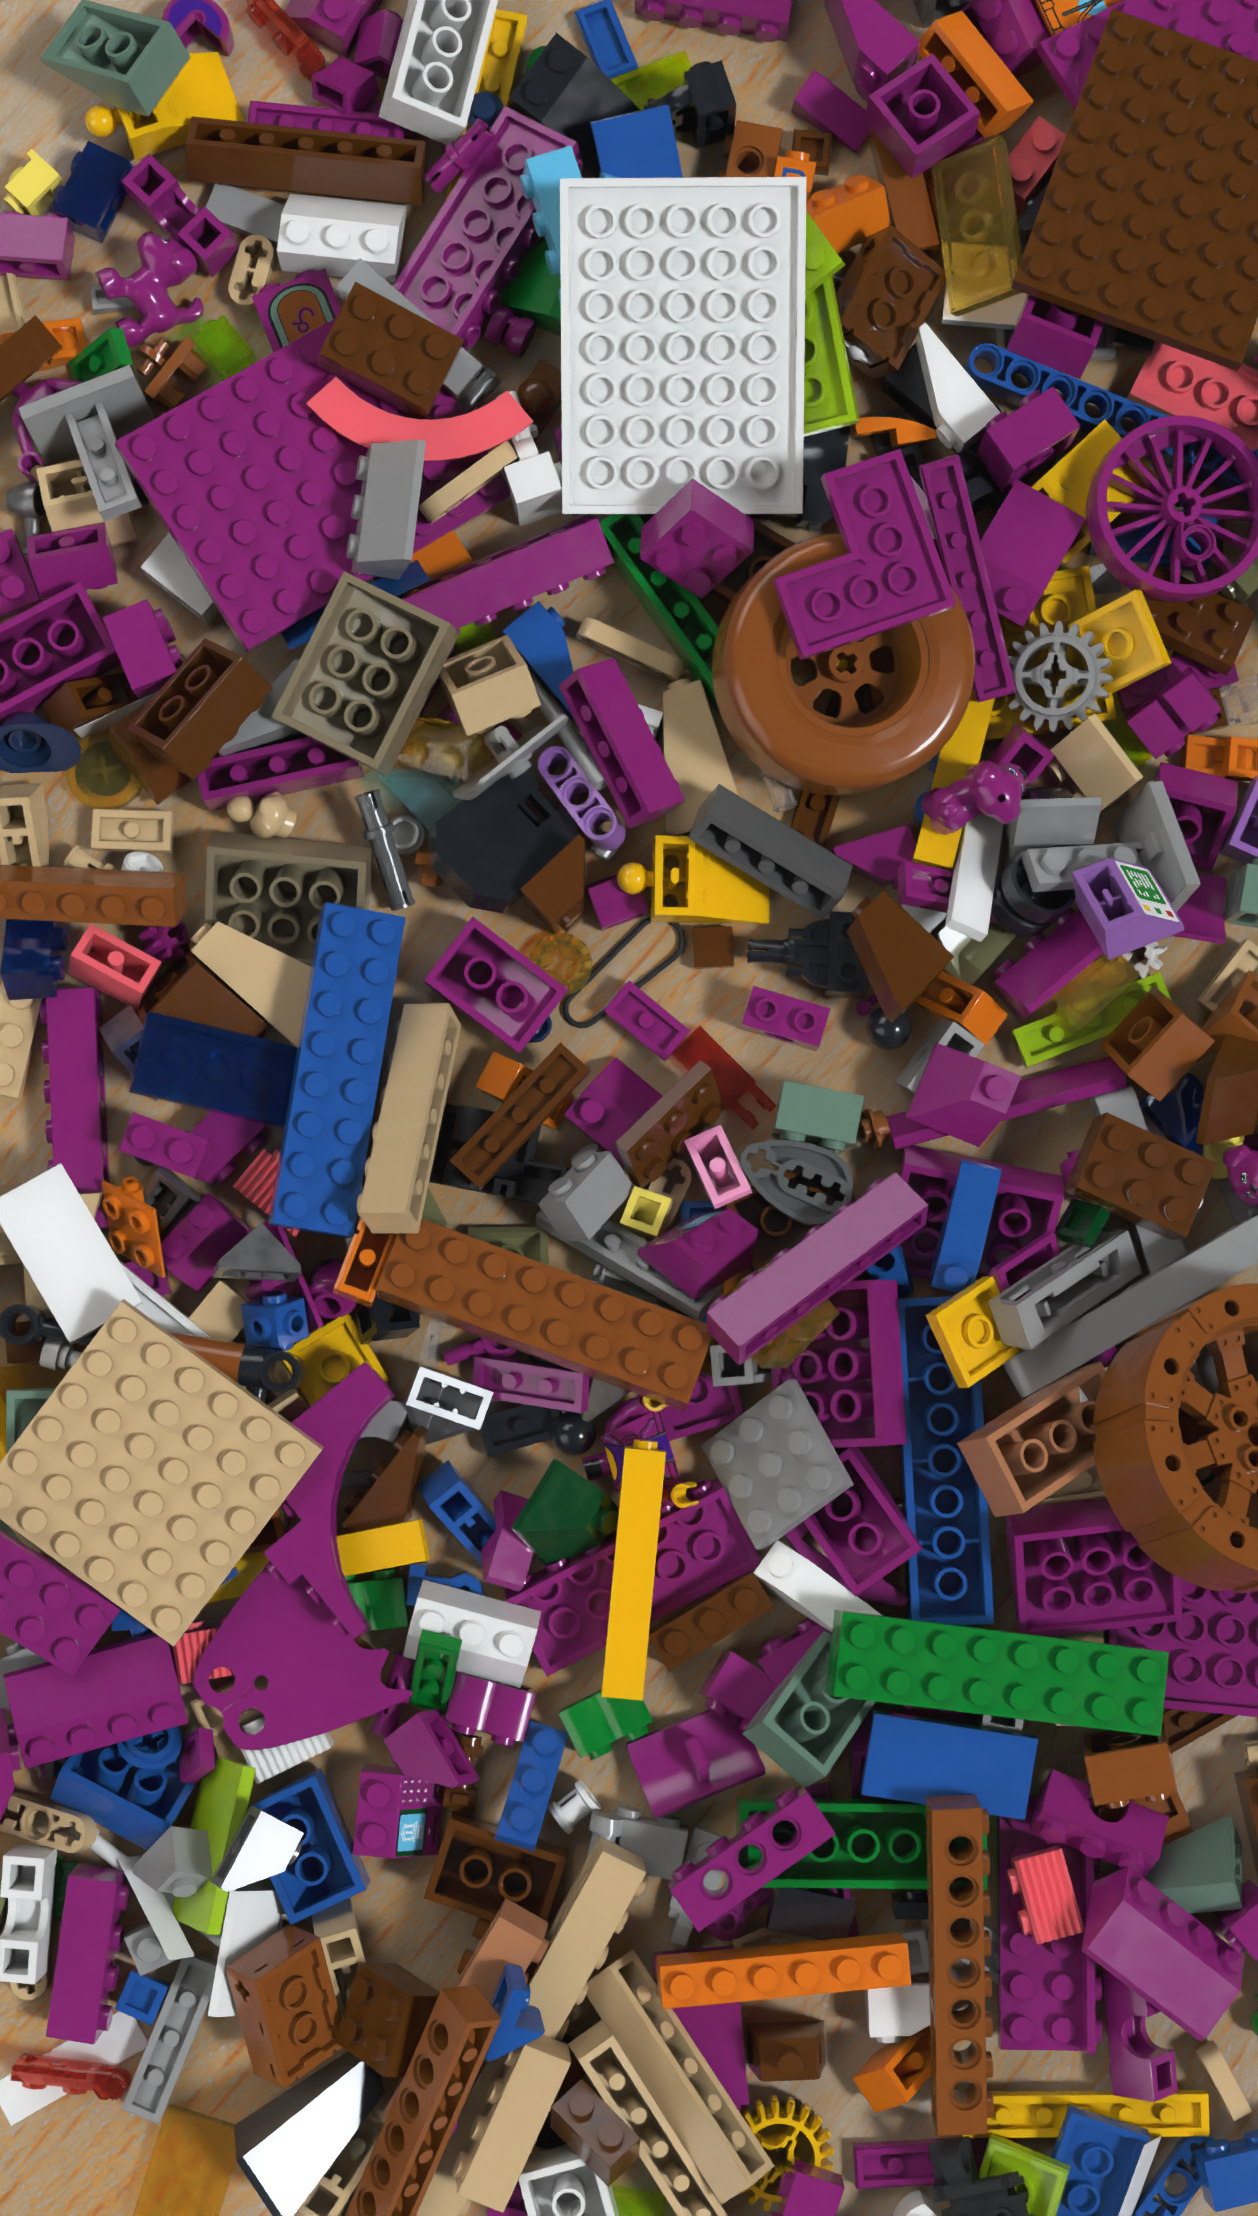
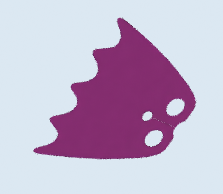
[193,1566,412,1750]

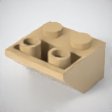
[36,459,138,547]

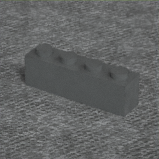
[688,784,853,920]

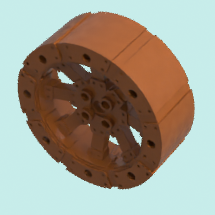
[1093,1283,1258,1593]

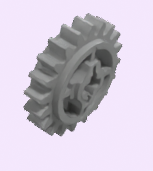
[1005,621,1113,734]

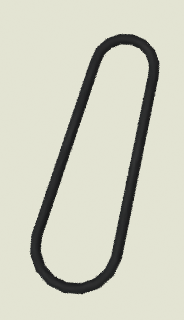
[563,917,685,1028]

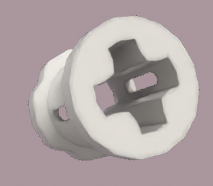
[548,1780,602,1834]

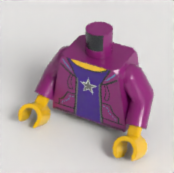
[582,1395,699,1508]

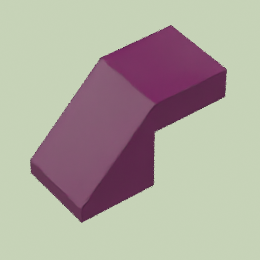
[481,1490,533,1592]

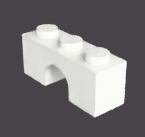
[0,1844,57,1984]

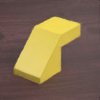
[620,1186,672,1242]

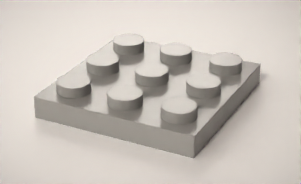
[701,1379,854,1550]

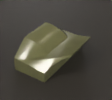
[937,922,1016,985]

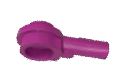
[443,1337,517,1366]
[707,1888,772,1941]

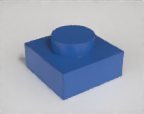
[115,1967,171,2025]

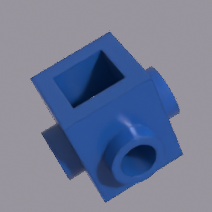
[241,1290,309,1351]

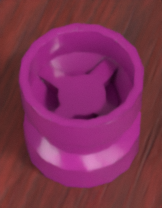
[484,304,537,358]

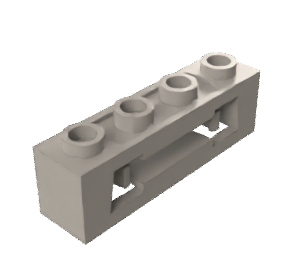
[988,1227,1142,1351]

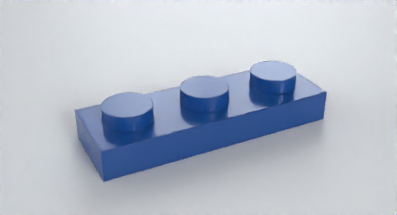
[495,1721,568,1852]

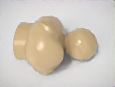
[227,792,297,838]

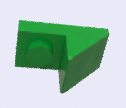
[68,328,135,382]

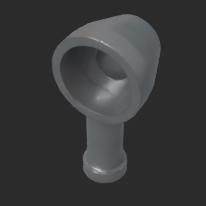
[6,480,46,556]

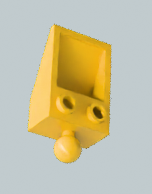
[85,52,244,160]
[1032,419,1158,564]
[617,835,769,925]

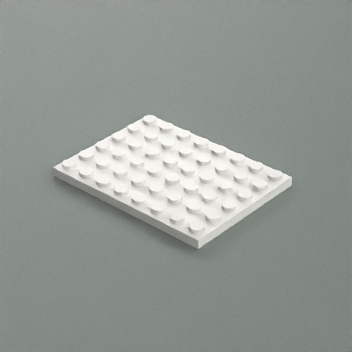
[560,177,806,514]

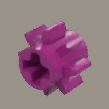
[138,920,191,963]

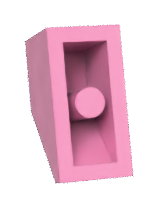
[684,1125,752,1209]

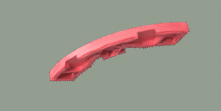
[306,377,534,462]

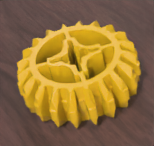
[739,2095,835,2212]

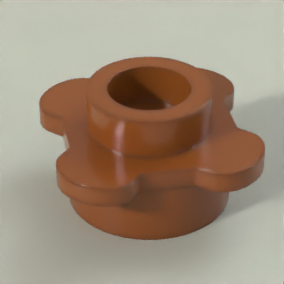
[858,1108,890,1149]

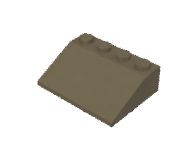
[271,571,460,777]
[204,831,373,967]

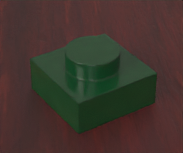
[1054,1198,1110,1248]

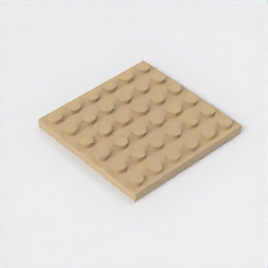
[0,1299,324,1647]

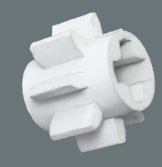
[1115,941,1167,978]

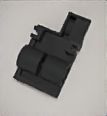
[429,1103,570,1204]
[928,2136,1033,2216]

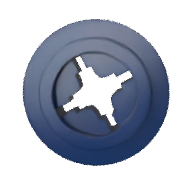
[117,1726,182,1774]

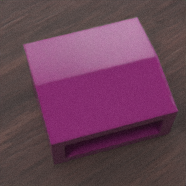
[312,56,380,115]
[585,873,648,931]

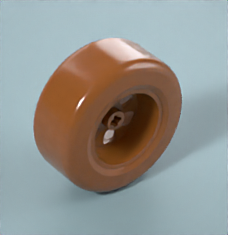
[712,533,975,796]

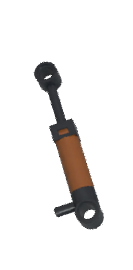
[0,1304,306,1403]

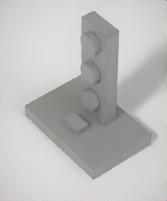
[18,365,154,522]
[1021,781,1201,912]

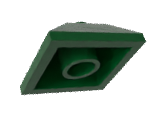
[512,1459,619,1565]

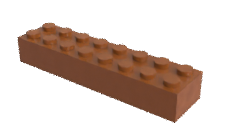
[376,1219,712,1411]

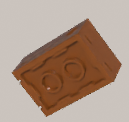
[225,1924,343,2089]

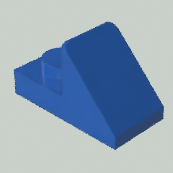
[484,1963,545,2061]

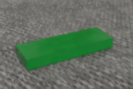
[409,1629,462,1714]

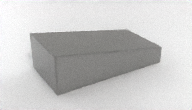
[90,285,136,315]

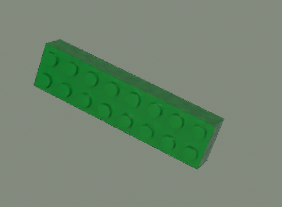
[825,1610,1169,1736]

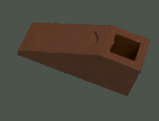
[342,1425,428,1533]

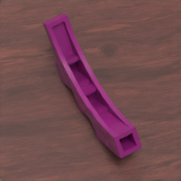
[264,1361,396,1639]

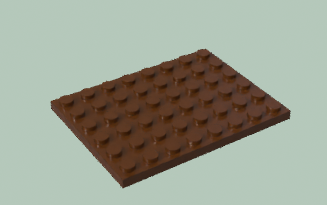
[1011,8,1258,371]

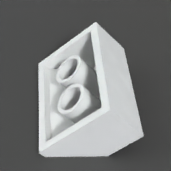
[277,193,407,283]
[402,1579,541,1688]
[208,1878,288,2017]

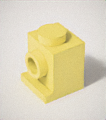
[3,149,67,216]

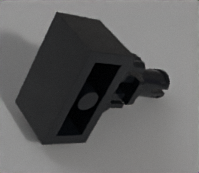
[639,60,737,149]
[747,911,868,998]

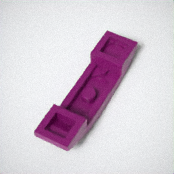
[785,1522,909,1606]

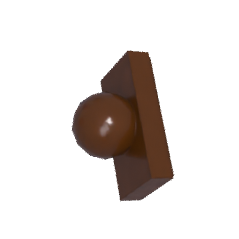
[517,359,562,443]

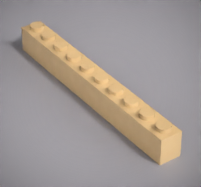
[416,1836,648,2216]

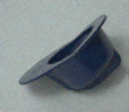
[0,712,81,773]

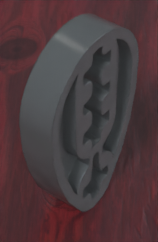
[739,1140,853,1225]

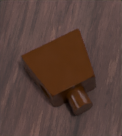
[746,2020,826,2082]

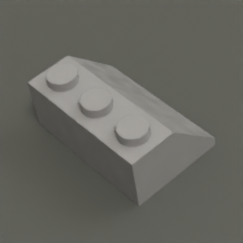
[346,440,426,580]

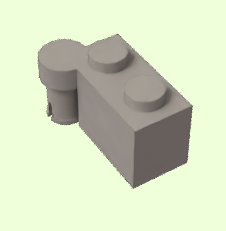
[538,1143,634,1242]
[585,1805,688,1880]

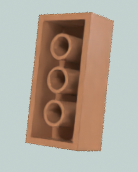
[957,1362,1106,1517]

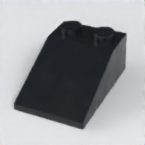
[508,33,641,178]

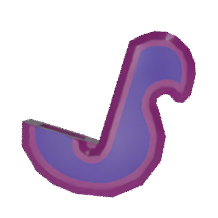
[162,0,234,57]

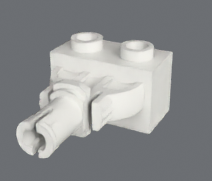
[495,391,562,526]

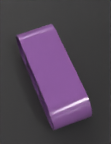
[538,746,626,851]

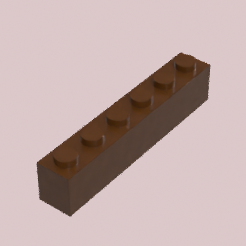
[185,116,426,205]

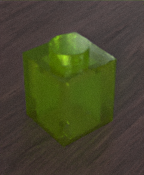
[193,315,257,381]

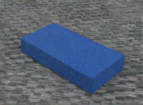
[574,0,639,83]

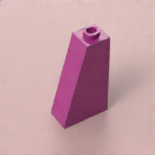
[653,1945,749,2110]

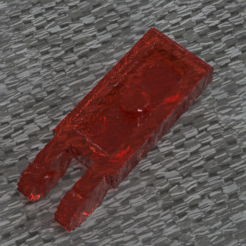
[245,0,327,83]
[671,1026,776,1130]
[10,2053,132,2101]

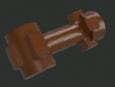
[442,1733,484,1814]

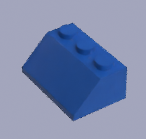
[50,1736,198,1850]
[247,1768,371,1925]

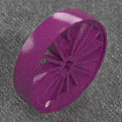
[1086,415,1258,603]

